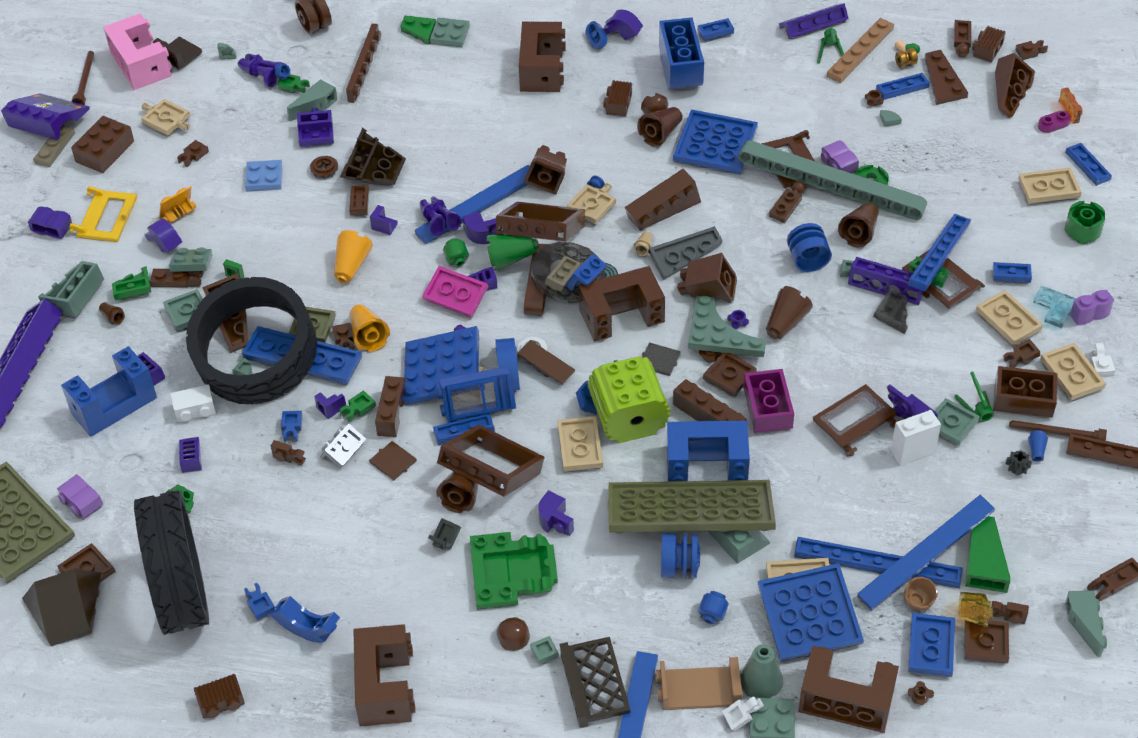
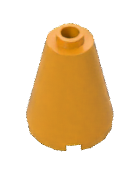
[334,230,373,283]
[349,304,390,352]

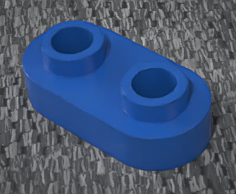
[585,21,607,49]

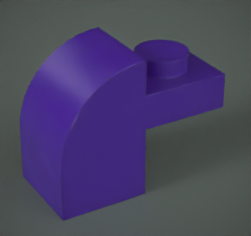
[603,9,643,40]
[462,212,497,244]
[144,218,183,252]
[538,490,574,536]

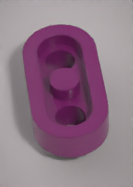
[1038,111,1071,133]

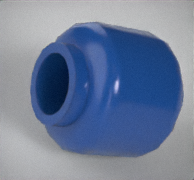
[698,591,729,624]

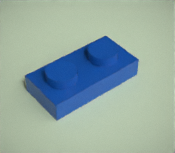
[697,18,734,41]
[992,262,1032,283]

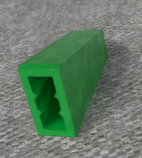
[965,516,1011,593]

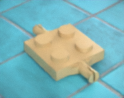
[141,99,190,136]
[566,183,616,224]

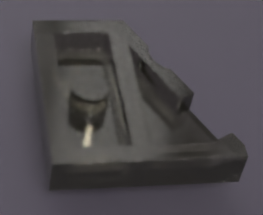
[873,288,908,334]

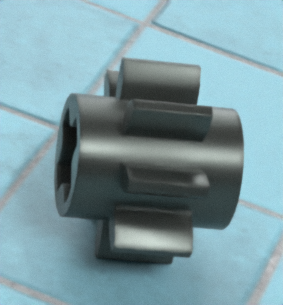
[1005,450,1032,475]

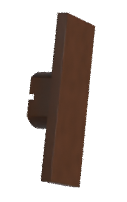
[517,340,575,385]

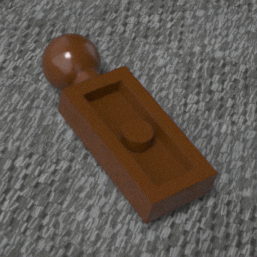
[954,20,971,57]
[769,181,806,223]

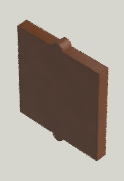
[369,441,417,481]

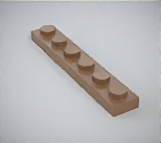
[827,18,894,83]

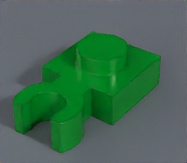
[278,74,310,93]
[340,390,376,422]

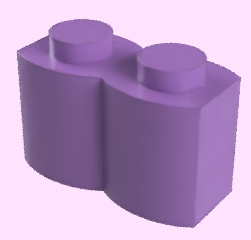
[821,140,859,173]
[1070,290,1114,325]
[57,474,103,519]

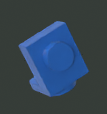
[576,381,597,414]

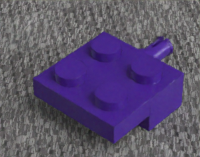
[297,108,334,147]

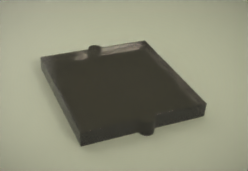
[642,342,681,376]

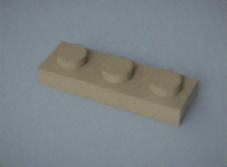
[33,126,75,167]
[545,256,581,292]

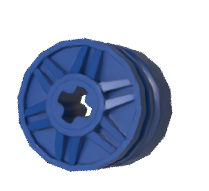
[787,223,832,272]
[661,534,700,578]

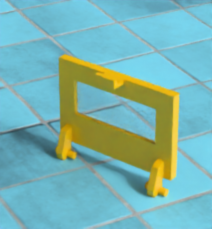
[69,186,138,242]

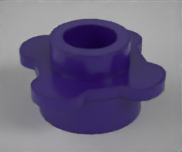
[727,310,749,329]

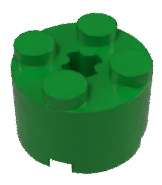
[1064,201,1105,244]

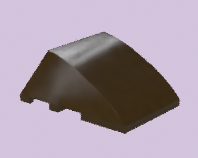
[340,127,406,185]
[22,569,103,646]

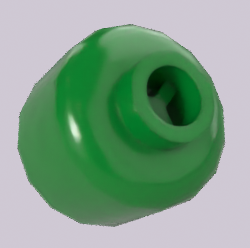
[443,238,469,267]

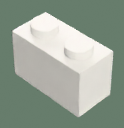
[171,384,216,423]

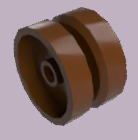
[295,0,332,34]

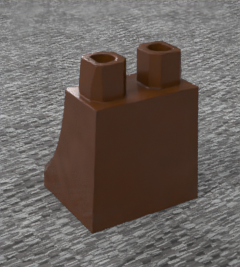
[524,145,567,195]
[677,253,737,302]

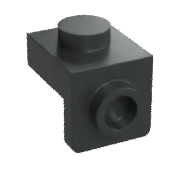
[428,518,461,550]

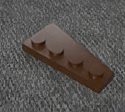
[925,50,968,105]

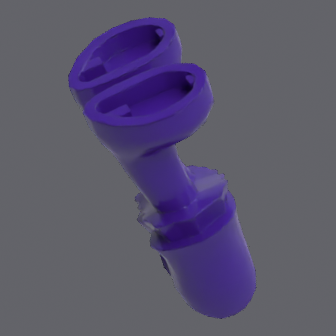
[237,53,285,88]
[420,196,462,236]

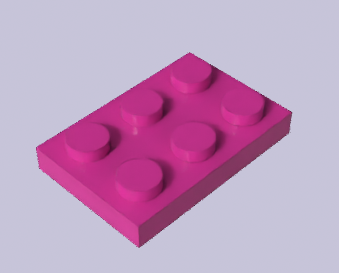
[422,266,489,318]

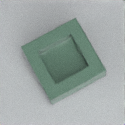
[530,636,559,665]

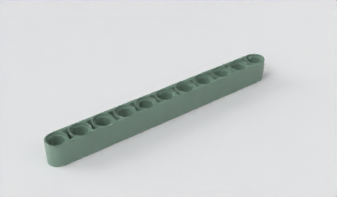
[738,140,927,220]

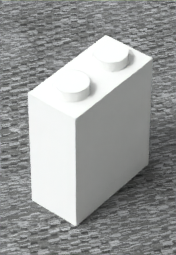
[891,410,941,466]

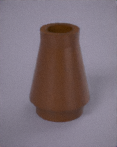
[99,302,125,324]

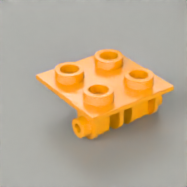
[159,186,196,224]

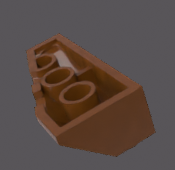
[995,53,1035,118]
[202,273,248,352]

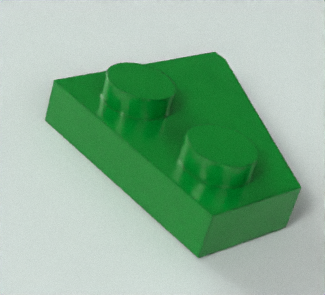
[400,15,436,45]
[112,266,151,300]

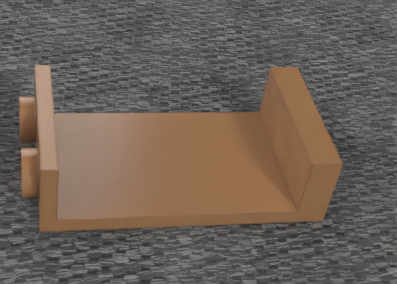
[656,657,742,710]

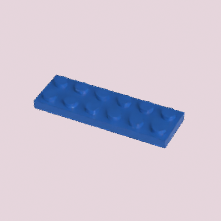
[242,326,362,385]

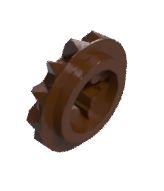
[310,156,338,178]

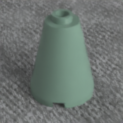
[740,644,783,698]

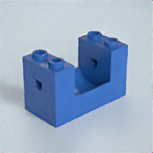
[61,346,157,437]
[666,421,750,481]

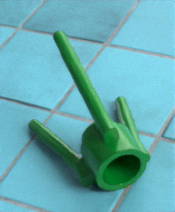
[817,28,844,63]
[955,372,994,422]

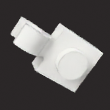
[1090,343,1115,376]
[722,697,764,731]

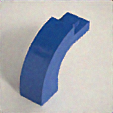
[495,338,520,391]
[270,596,340,643]

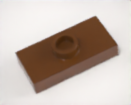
[349,185,369,216]

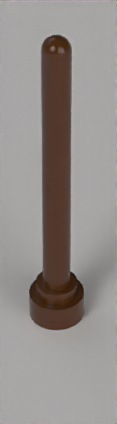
[71,51,94,105]
[1009,420,1107,441]

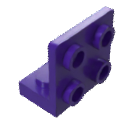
[887,384,938,419]

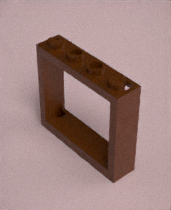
[496,201,585,242]
[437,424,545,497]

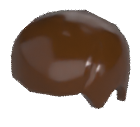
[641,93,669,114]
[496,617,530,651]

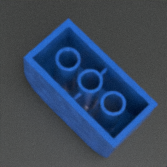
[659,17,704,89]

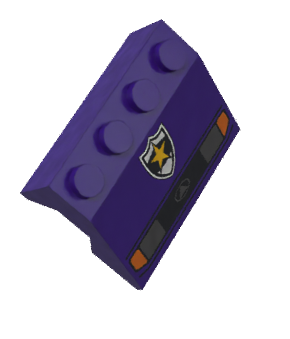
[1,93,90,140]

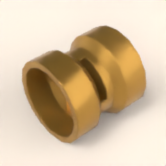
[895,48,918,68]

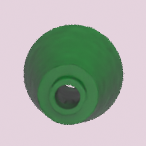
[487,234,539,271]

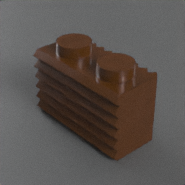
[972,25,1006,62]
[603,80,632,116]
[194,674,245,719]

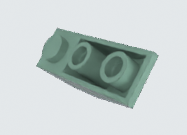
[287,79,338,121]
[1065,591,1107,657]

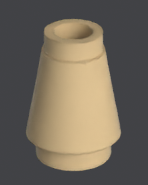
[634,231,653,256]

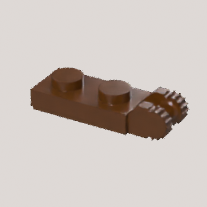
[150,268,204,288]
[1087,558,1138,601]

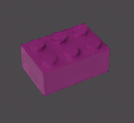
[743,369,794,433]

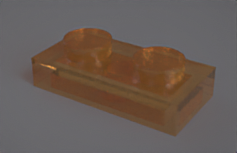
[1059,87,1083,124]

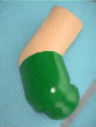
[895,40,920,53]

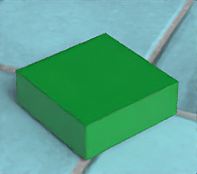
[223,259,245,279]

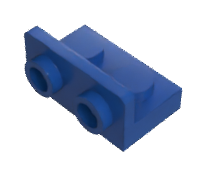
[566,254,607,291]

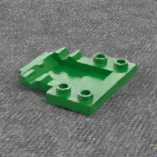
[470,532,558,609]

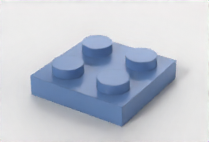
[245,160,282,191]

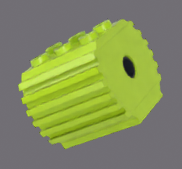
[588,356,670,443]

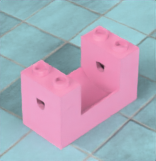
[103,13,172,90]

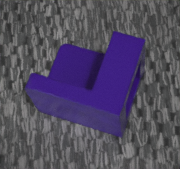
[370,205,398,235]
[314,392,346,419]

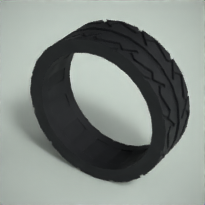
[186,277,317,404]
[134,490,209,635]

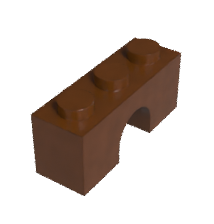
[375,376,406,437]

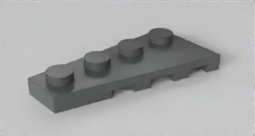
[649,226,723,280]

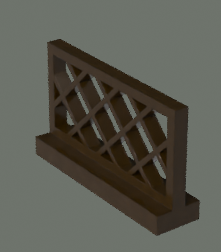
[559,637,631,728]

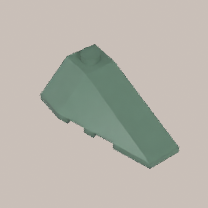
[708,530,770,564]

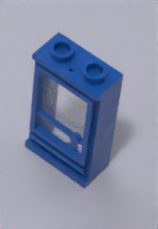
[437,366,516,423]

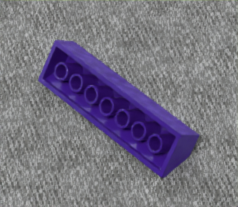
[0,298,63,428]

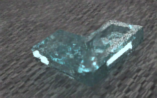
[1033,285,1076,328]

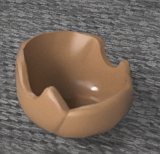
[903,576,938,612]

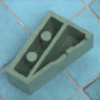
[38,261,104,318]

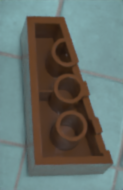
[625,168,701,231]

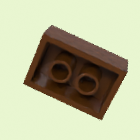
[71,116,134,173]
[993,366,1058,418]

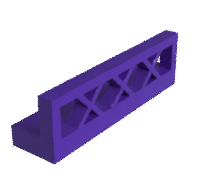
[779,3,849,38]
[848,257,923,305]

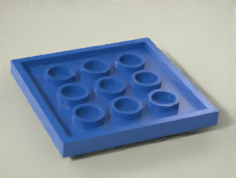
[673,109,758,174]
[403,326,479,405]
[757,563,864,662]

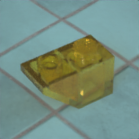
[958,592,993,627]

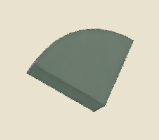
[217,43,237,59]
[880,110,902,126]
[840,260,855,277]
[232,357,252,375]

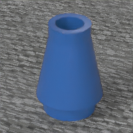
[1028,430,1048,462]

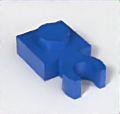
[281,411,303,442]
[244,583,275,620]

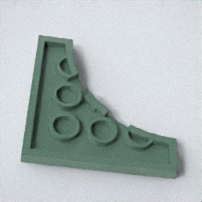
[688,295,766,357]

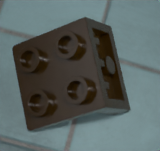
[153,37,202,70]

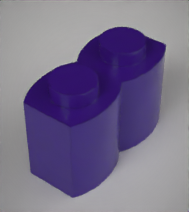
[28,206,72,239]

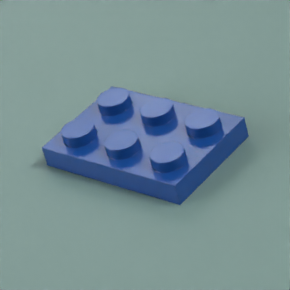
[908,613,955,677]

